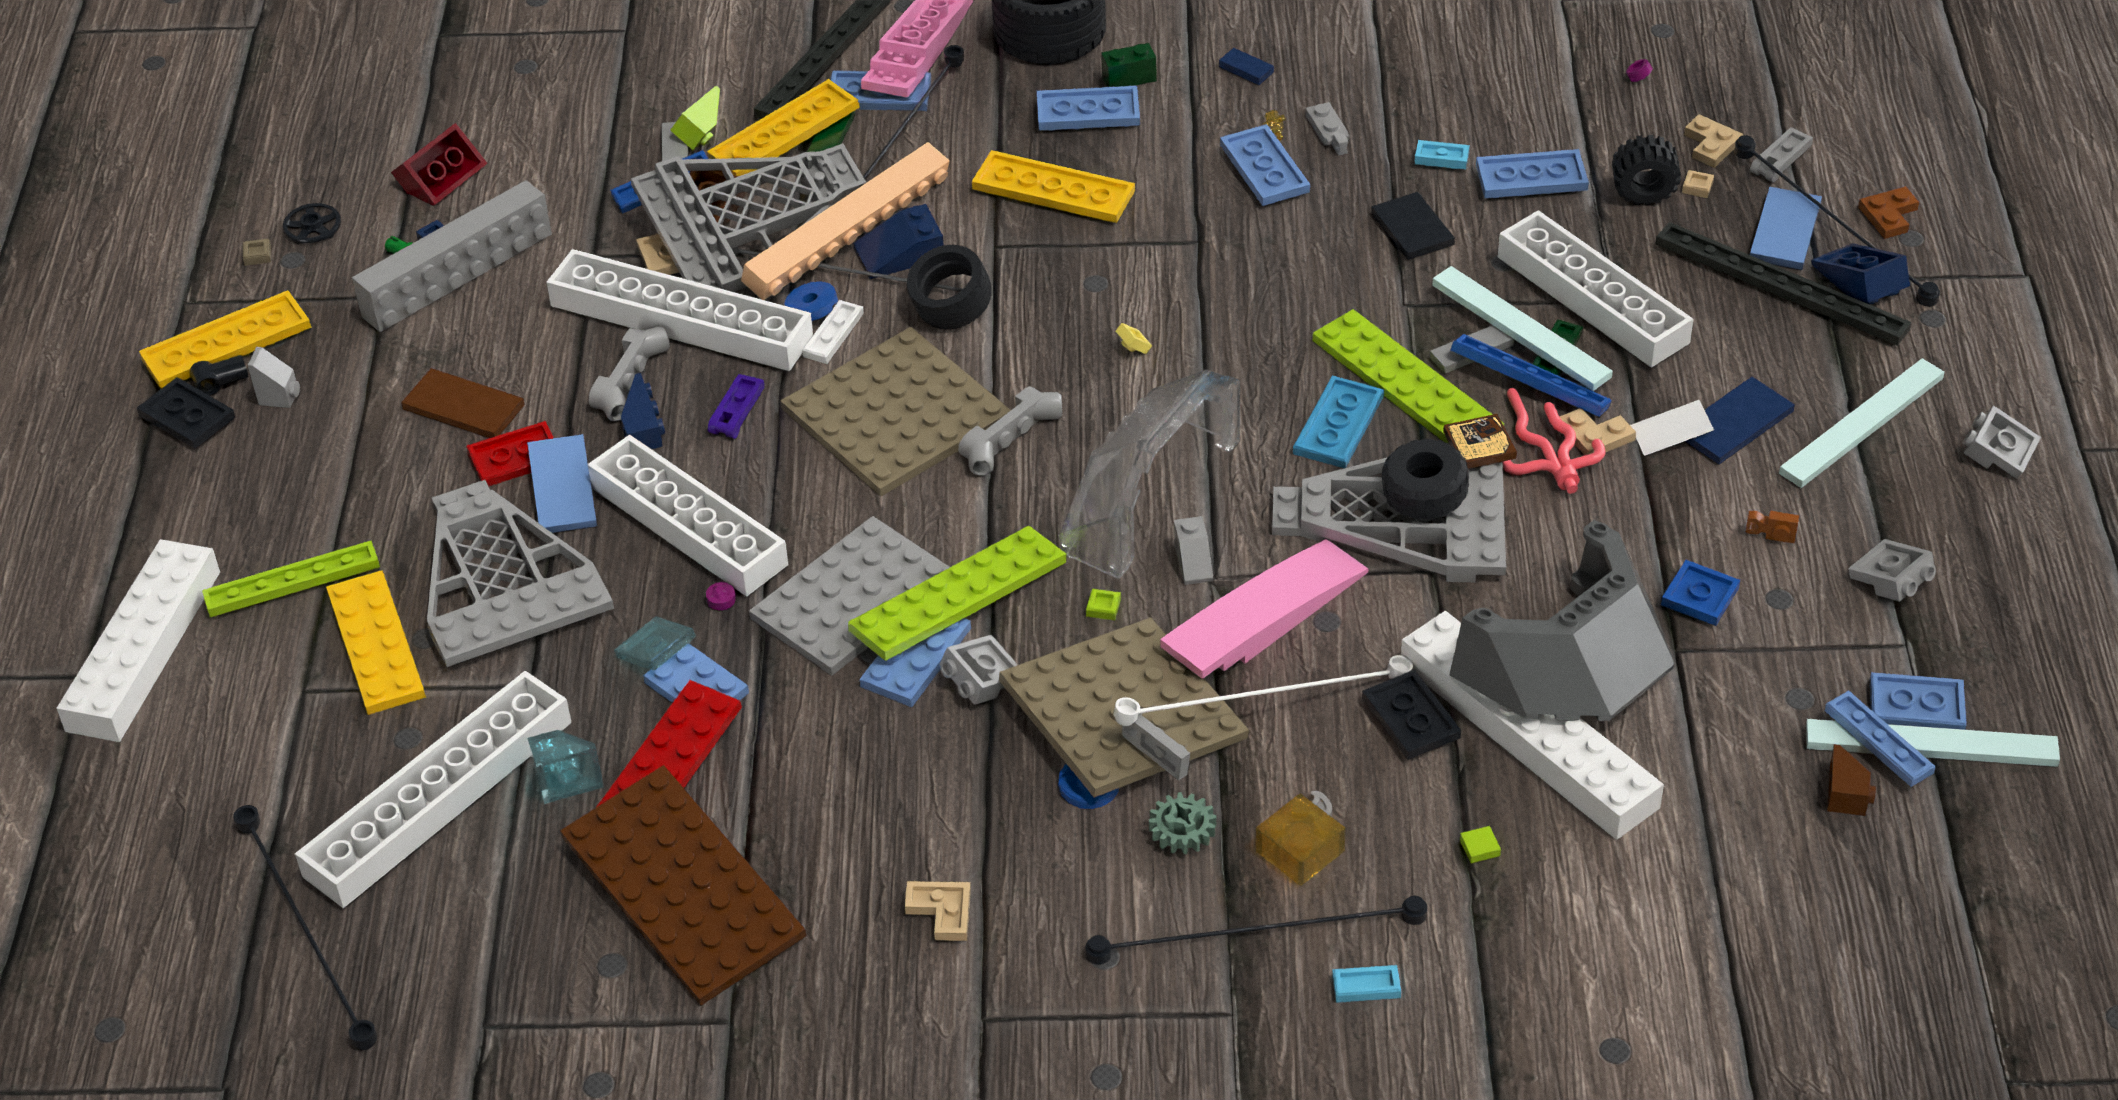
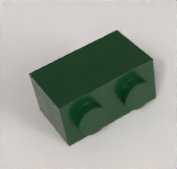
[1101,43,1157,87]

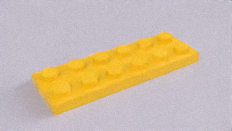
[707,79,860,176]
[972,150,1135,223]
[139,290,311,389]
[326,570,426,715]

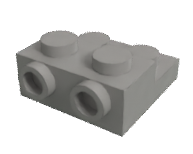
[1963,405,2041,479]
[1848,539,1936,602]
[939,635,1018,705]

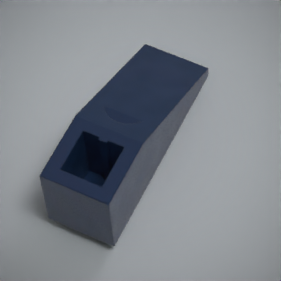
[621,373,665,449]

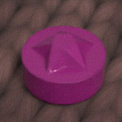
[1626,59,1653,82]
[706,582,736,610]

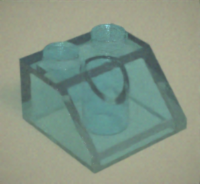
[527,730,604,804]

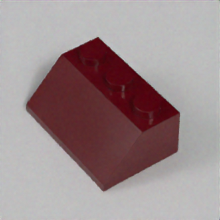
[391,123,488,206]

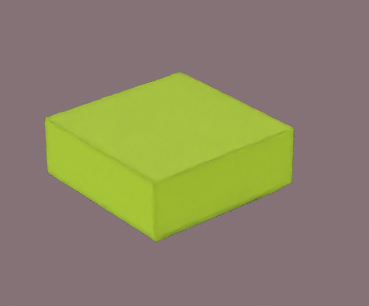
[1086,589,1121,621]
[1460,826,1501,863]

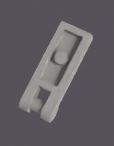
[1750,127,1813,183]
[1122,708,1190,780]

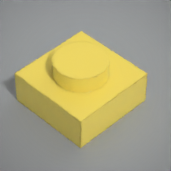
[1116,323,1152,354]

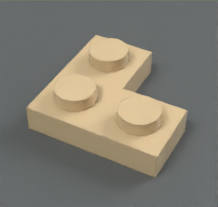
[1684,114,1743,168]
[1560,409,1636,455]
[905,881,971,941]

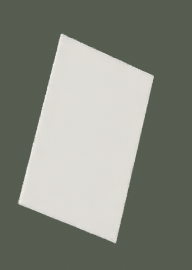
[1630,400,1714,456]

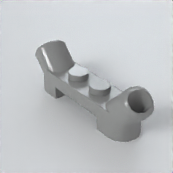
[589,326,670,421]
[958,387,1062,475]

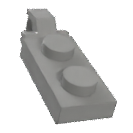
[1305,102,1349,156]

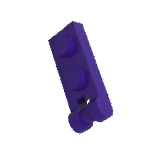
[708,374,765,439]

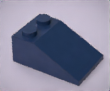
[853,204,944,279]
[1811,243,1910,304]

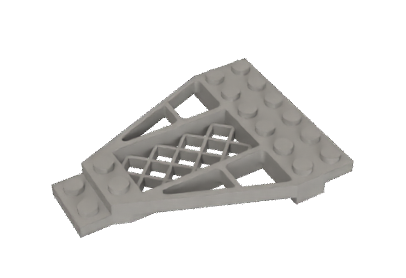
[631,143,866,292]
[1272,443,1506,583]
[427,480,614,667]

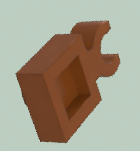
[1745,511,1799,543]

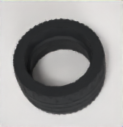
[907,244,992,330]

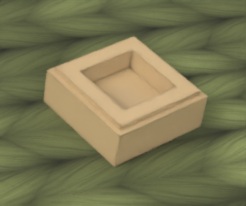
[1682,170,1714,198]

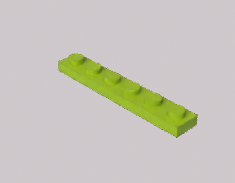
[202,541,380,617]

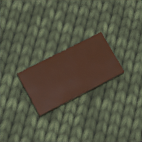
[401,368,525,438]

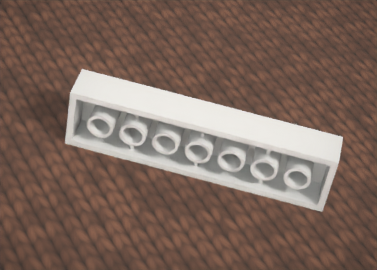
[1498,210,1693,368]
[587,435,788,597]
[56,539,220,742]

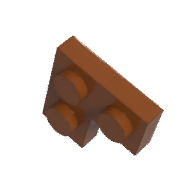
[1858,186,1919,239]

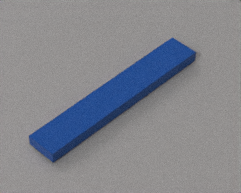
[1451,334,1612,417]

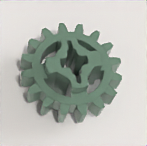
[1149,792,1216,854]

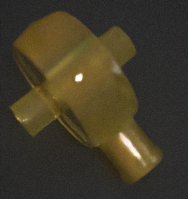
[1263,110,1286,141]

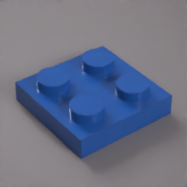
[1661,560,1740,626]

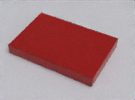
[466,421,554,487]

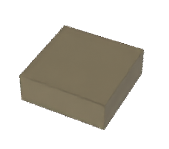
[243,239,271,266]

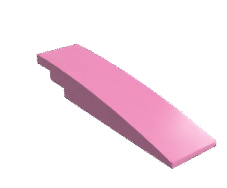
[861,0,973,97]
[1160,539,1368,679]

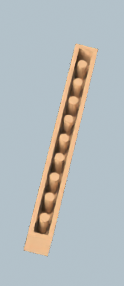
[741,142,950,300]

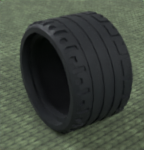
[992,0,1106,64]

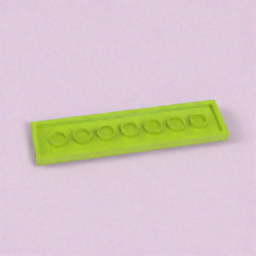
[1312,309,1504,443]
[848,526,1066,661]

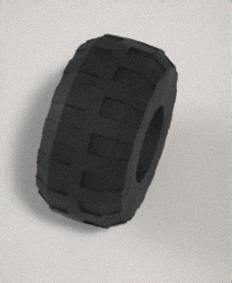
[1382,439,1469,520]

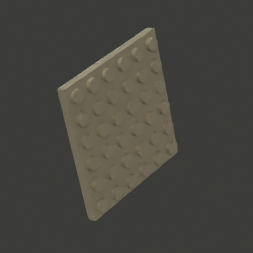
[780,327,1011,496]
[999,617,1249,797]

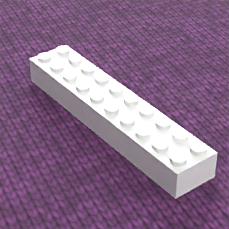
[547,249,813,371]
[1401,611,1664,840]
[295,671,572,908]

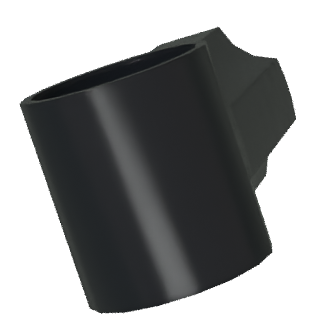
[189,355,248,396]

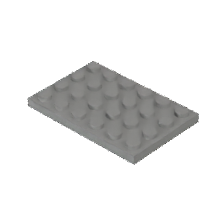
[749,516,950,676]

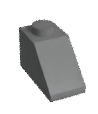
[248,347,300,408]
[1174,516,1213,585]

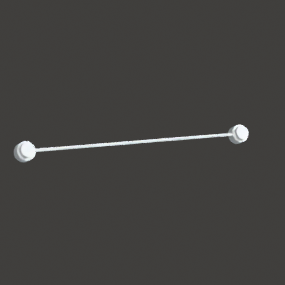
[1113,655,1413,726]

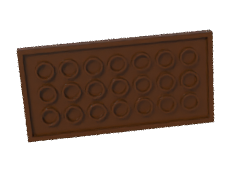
[560,765,807,1006]

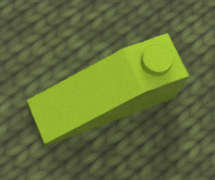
[670,86,720,150]

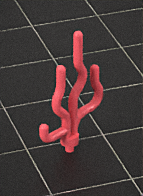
[1502,388,1606,494]

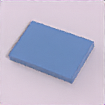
[1869,672,1966,730]

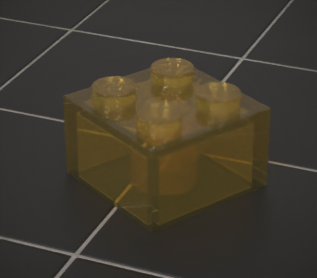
[1256,793,1346,886]

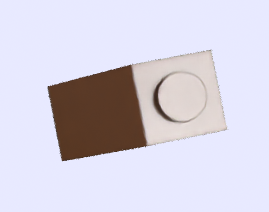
[1827,744,1876,816]

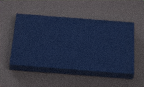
[1685,377,1795,464]

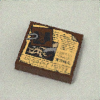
[1443,414,1517,469]

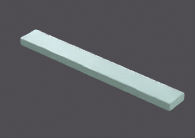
[1432,266,1613,391]
[1779,358,1944,488]
[1806,719,2060,767]

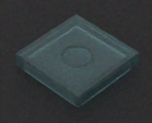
[614,616,696,671]

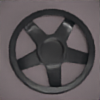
[282,203,341,245]

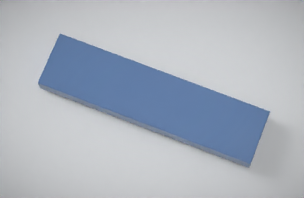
[1825,690,1936,787]

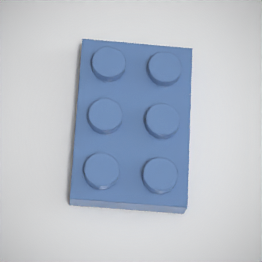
[643,642,749,703]

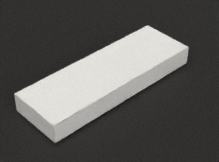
[802,300,864,364]

